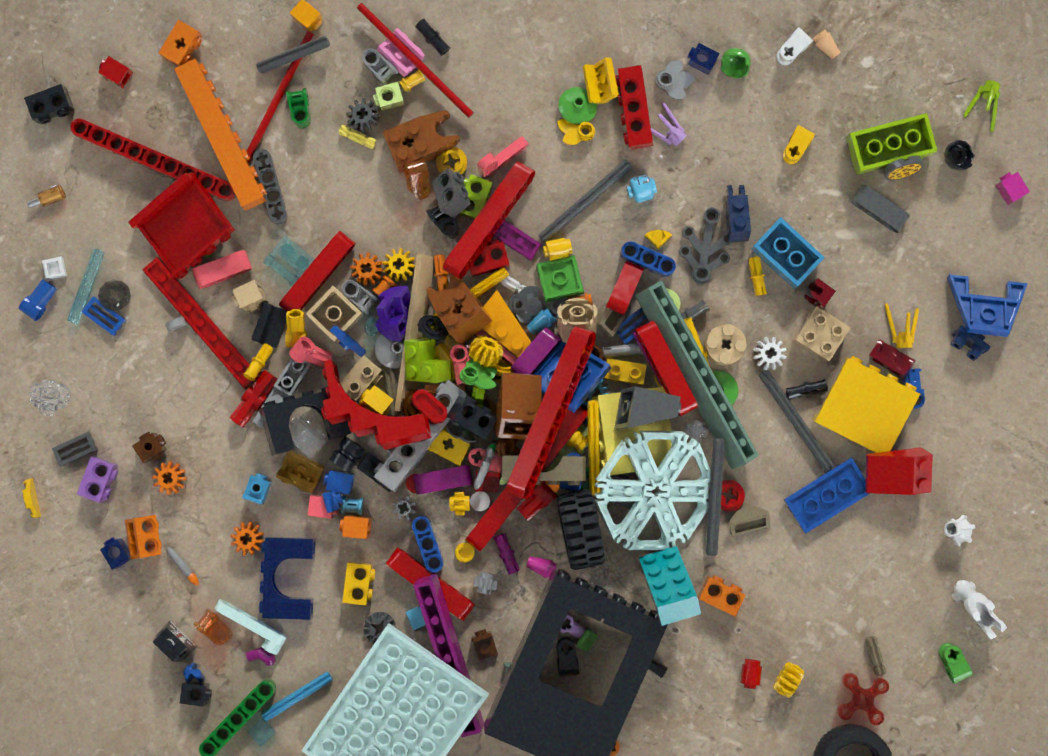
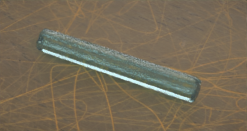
[67,249,104,324]

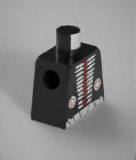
[153,621,197,662]

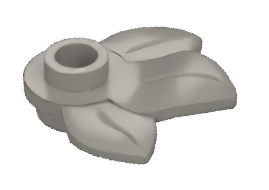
[655,60,695,100]

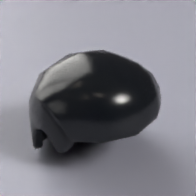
[944,140,975,170]

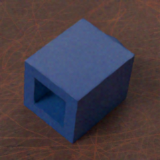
[323,470,355,495]

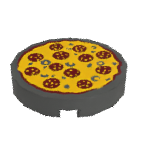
[884,156,924,180]

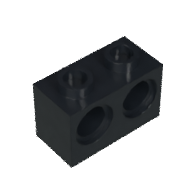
[24,84,75,124]
[447,396,497,439]

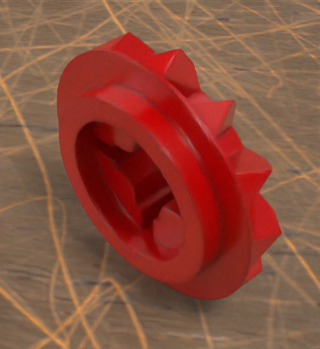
[721,480,745,512]

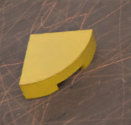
[644,230,672,249]

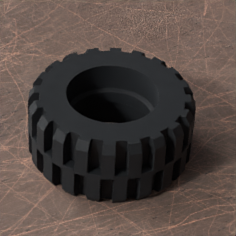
[557,489,605,570]

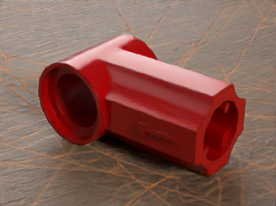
[516,481,558,521]

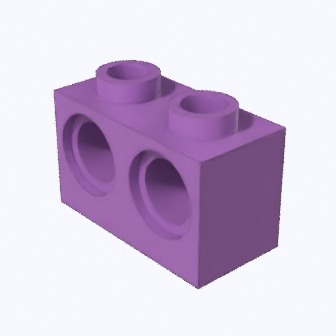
[77,457,118,503]

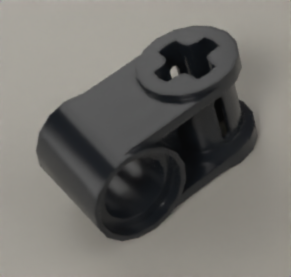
[426,205,459,239]
[557,637,580,677]

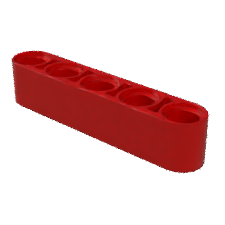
[279,231,356,312]
[635,321,698,417]
[386,547,476,621]

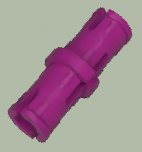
[494,533,520,575]

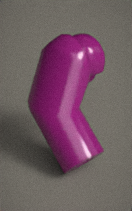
[246,647,276,666]

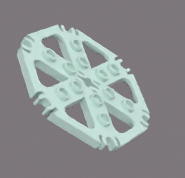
[593,430,711,550]

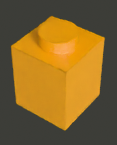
[290,0,323,32]

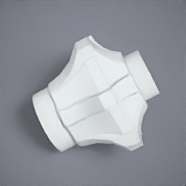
[944,515,975,546]

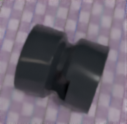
[329,436,366,473]

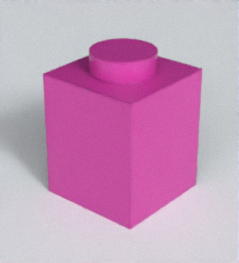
[995,172,1030,205]

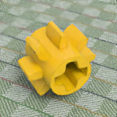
[449,492,470,516]

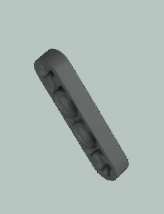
[253,149,288,224]

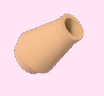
[813,29,841,60]

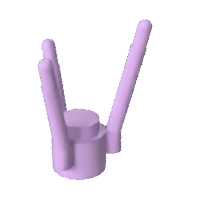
[637,103,687,146]

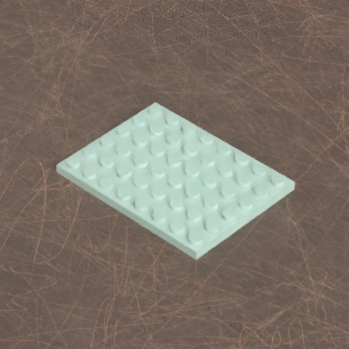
[301,623,489,756]

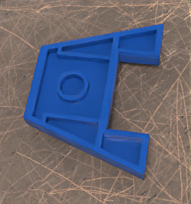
[947,274,1028,337]

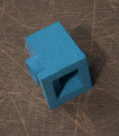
[242,473,272,504]

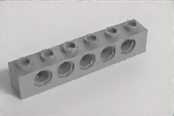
[374,380,467,493]

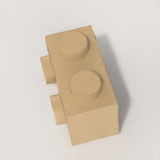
[232,280,269,313]
[340,355,383,401]

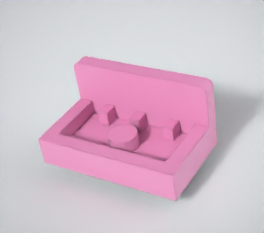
[377,28,425,78]

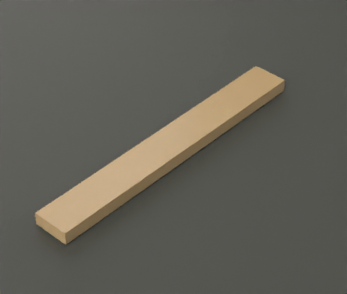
[394,254,434,412]

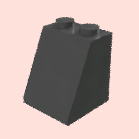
[614,386,681,430]

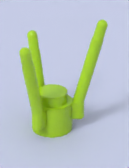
[963,80,1001,132]

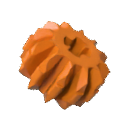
[350,252,384,286]
[152,461,187,495]
[230,522,265,556]

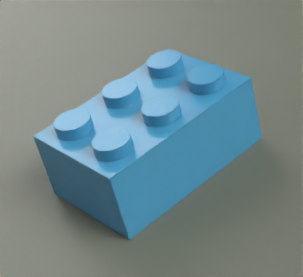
[751,217,825,289]

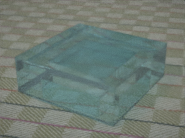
[247,718,276,747]

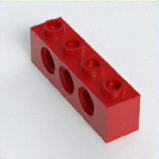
[615,65,654,150]

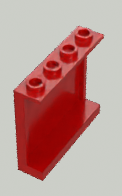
[128,173,235,279]

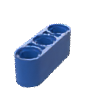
[620,241,676,277]
[412,516,444,573]

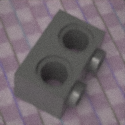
[432,168,471,218]

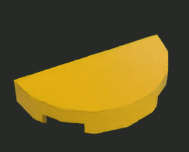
[22,478,41,518]

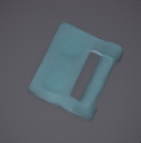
[263,235,315,286]

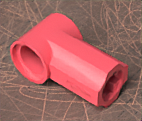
[289,337,332,368]
[450,345,471,386]

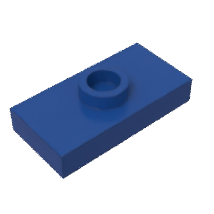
[330,325,366,357]

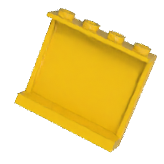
[813,355,920,453]

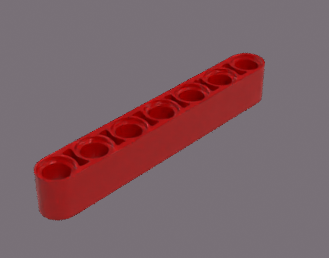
[442,161,536,279]

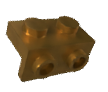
[276,451,325,493]

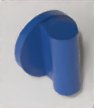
[322,490,344,513]
[183,662,205,682]

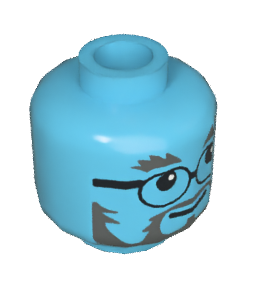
[626,175,657,203]

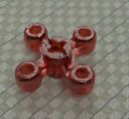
[837,672,890,726]

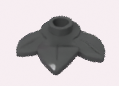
[508,286,545,325]
[447,419,476,443]

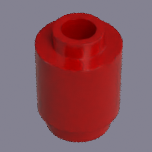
[740,659,762,689]

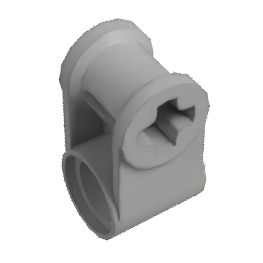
[362,48,399,86]
[342,280,380,315]

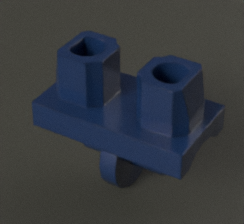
[951,325,991,361]

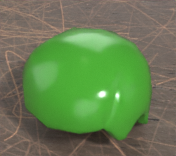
[721,48,751,78]

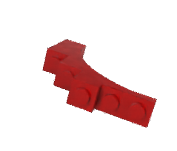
[322,359,432,450]

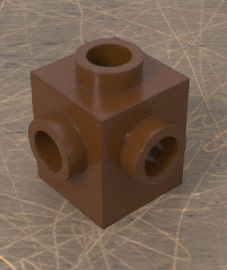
[132,432,167,463]

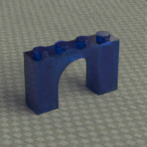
[259,537,316,620]

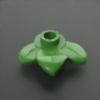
[459,359,497,389]

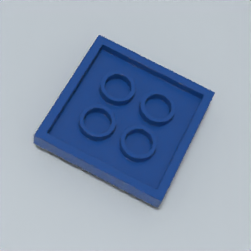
[532,341,612,413]

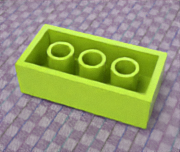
[846,113,938,175]

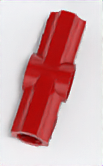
[229,370,278,428]

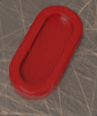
[412,389,447,424]

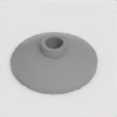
[374,334,405,369]

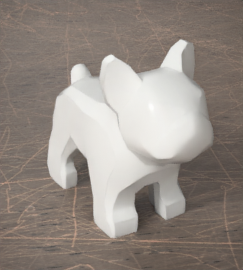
[952,580,1007,639]

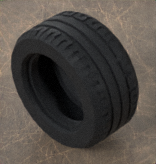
[813,724,892,756]

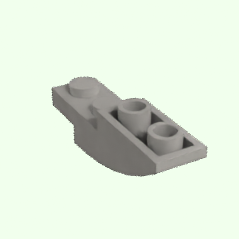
[252,358,312,429]

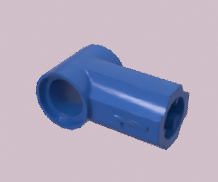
[19,279,58,321]

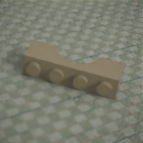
[502,456,586,485]

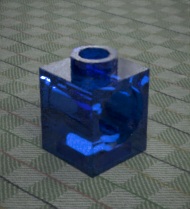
[687,43,720,75]
[100,537,132,570]

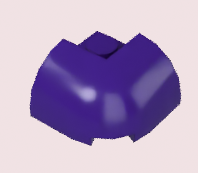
[375,286,411,342]

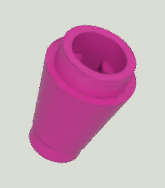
[526,556,557,579]

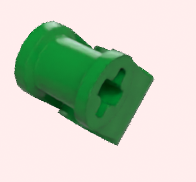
[286,88,311,128]

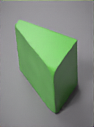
[576,628,598,651]

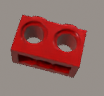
[470,240,510,277]

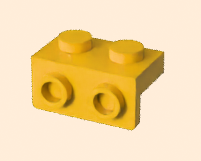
[582,57,619,104]

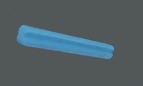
[261,672,333,721]

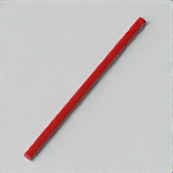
[357,3,474,118]
[247,31,314,163]

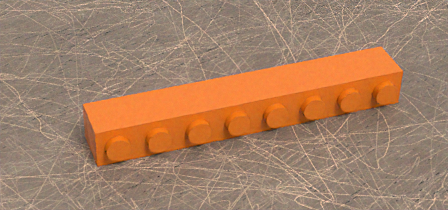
[174,58,267,211]

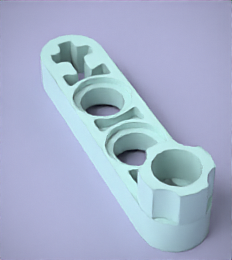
[214,599,287,655]

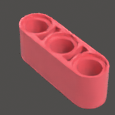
[192,250,252,289]

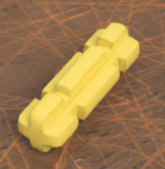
[339,125,377,149]

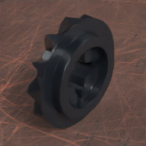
[417,315,449,342]

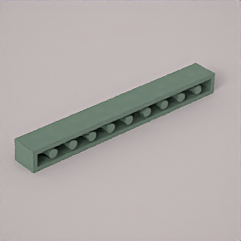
[635,280,759,469]

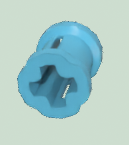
[341,496,363,516]

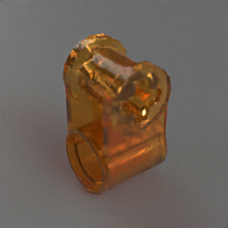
[403,159,430,200]
[193,609,233,645]

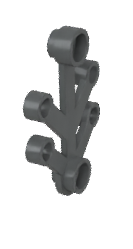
[679,207,732,284]

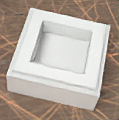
[42,256,67,280]

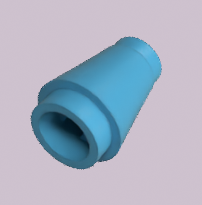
[527,308,557,335]

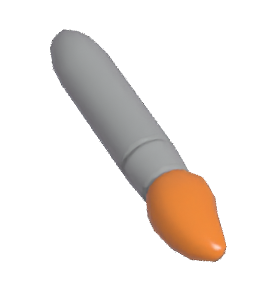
[166,547,199,586]

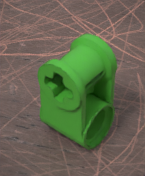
[939,643,973,684]

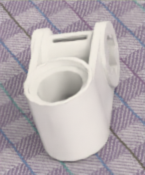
[776,27,813,66]

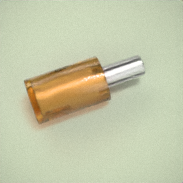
[27,185,66,208]

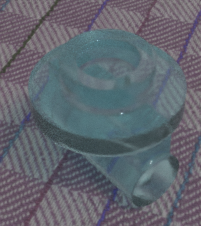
[365,316,380,336]

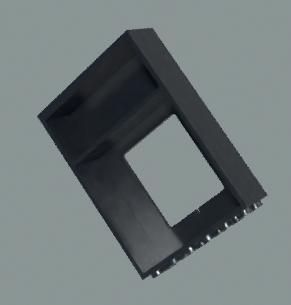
[484,569,668,756]

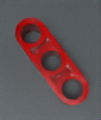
[606,260,644,315]

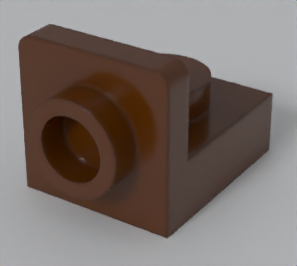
[471,629,498,660]

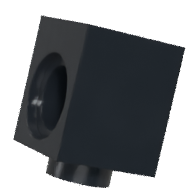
[179,681,212,706]

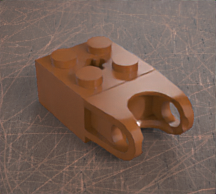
[383,111,460,173]
[426,274,492,345]

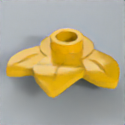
[557,119,595,145]

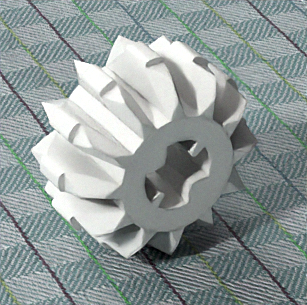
[753,337,787,370]

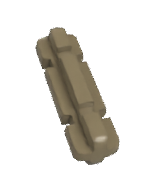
[865,636,886,676]

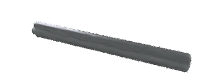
[539,160,632,243]
[759,370,834,471]
[706,438,725,556]

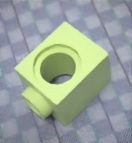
[373,82,404,111]

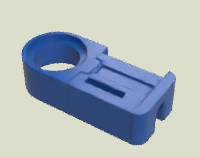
[903,368,925,409]

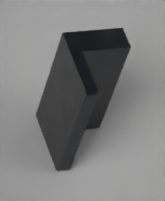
[251,302,287,348]

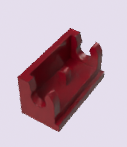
[804,278,836,309]
[869,340,916,379]

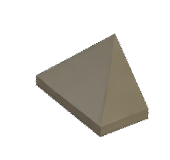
[597,302,631,337]
[729,502,771,537]

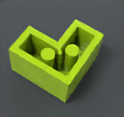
[404,338,452,383]

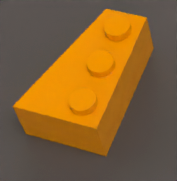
[482,290,531,358]

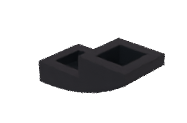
[356,452,396,492]

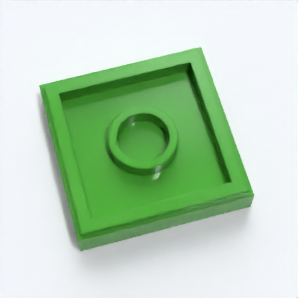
[537,255,584,302]

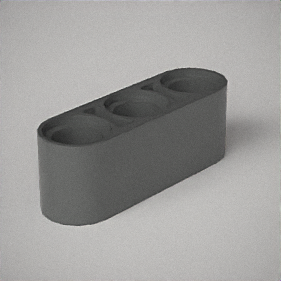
[851,185,910,233]

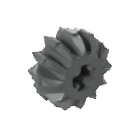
[346,98,380,133]

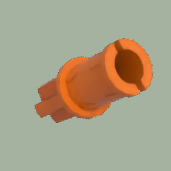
[433,254,449,291]

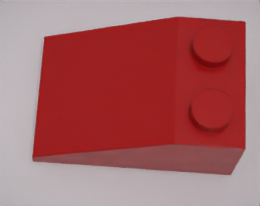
[865,447,933,495]

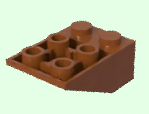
[493,372,542,440]

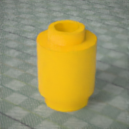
[542,238,573,261]

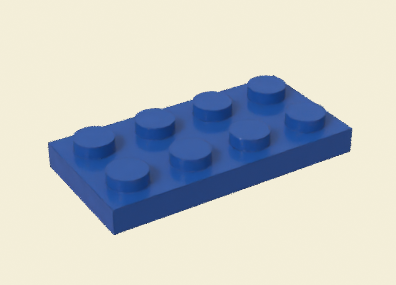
[783,458,870,534]

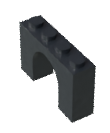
[259,386,352,456]

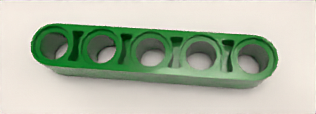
[199,679,276,756]

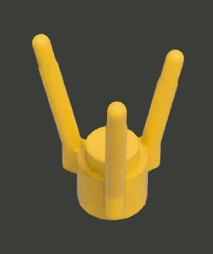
[885,303,919,348]

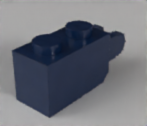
[726,185,751,242]

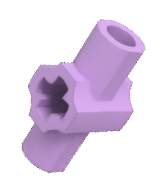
[560,613,586,639]

